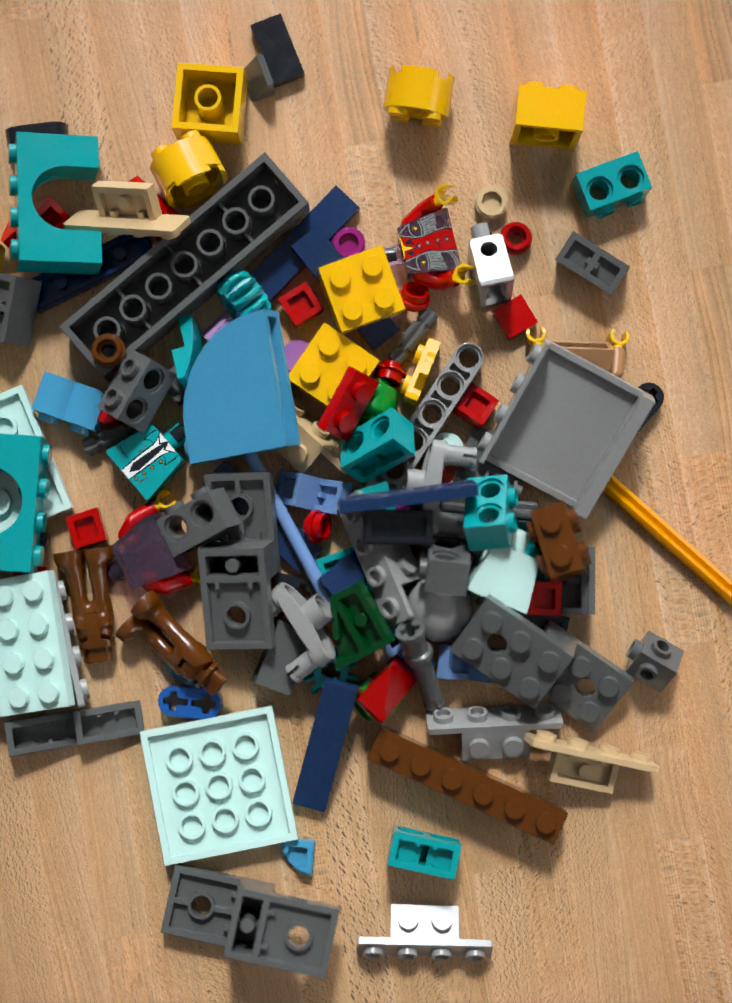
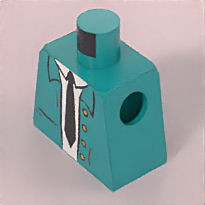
[106,423,186,502]

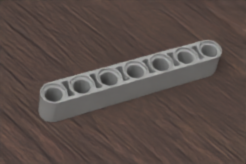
[343,343,484,539]

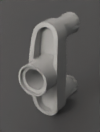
[402,439,477,536]
[271,582,335,683]

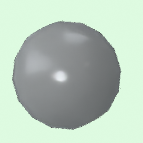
[406,579,473,642]

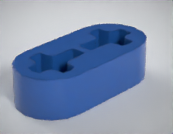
[158,685,223,719]

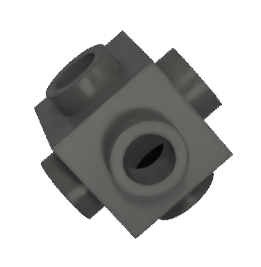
[625,631,684,692]

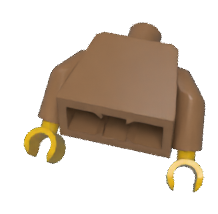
[526,326,630,378]

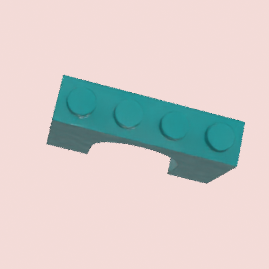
[8,131,102,275]
[0,433,52,573]

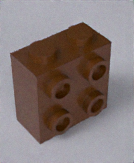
[527,501,592,584]

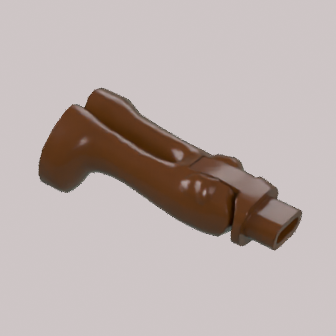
[53,545,117,664]
[116,590,228,697]

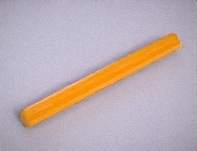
[603,475,732,605]

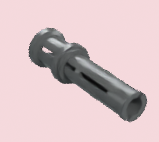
[395,619,445,711]

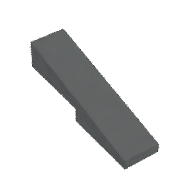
[4,700,144,757]

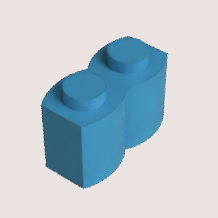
[31,371,105,436]

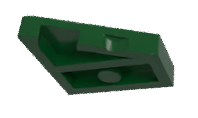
[330,579,396,670]

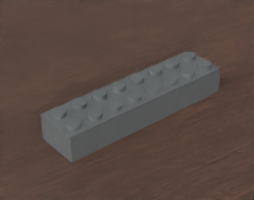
[59,152,310,382]

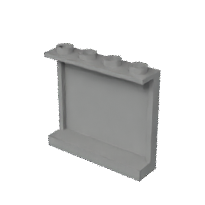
[477,338,655,519]

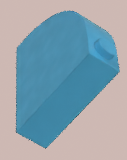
[183,309,301,464]

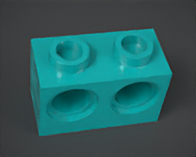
[571,151,652,219]
[340,407,415,484]
[463,474,518,551]
[387,825,462,880]

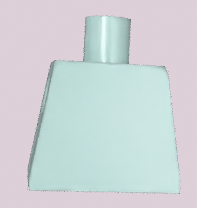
[467,528,539,614]

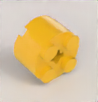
[383,65,455,128]
[150,130,228,208]

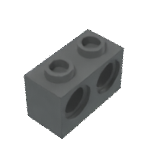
[97,349,177,434]
[156,486,242,557]
[418,536,470,597]

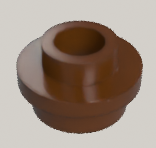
[91,334,126,368]

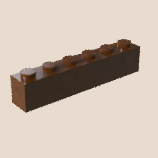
[367,724,568,845]

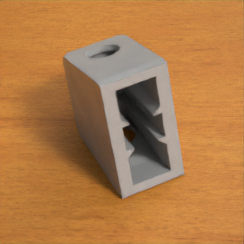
[468,223,514,309]

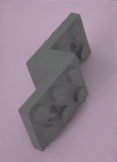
[197,470,281,650]
[450,594,634,732]
[161,863,340,979]

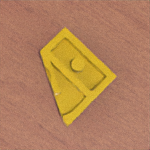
[400,338,441,408]

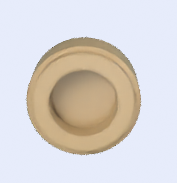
[475,185,508,220]

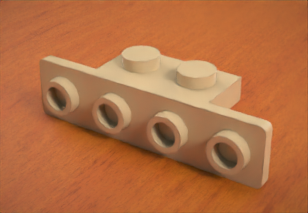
[63,181,191,240]
[276,397,348,475]
[524,730,660,794]

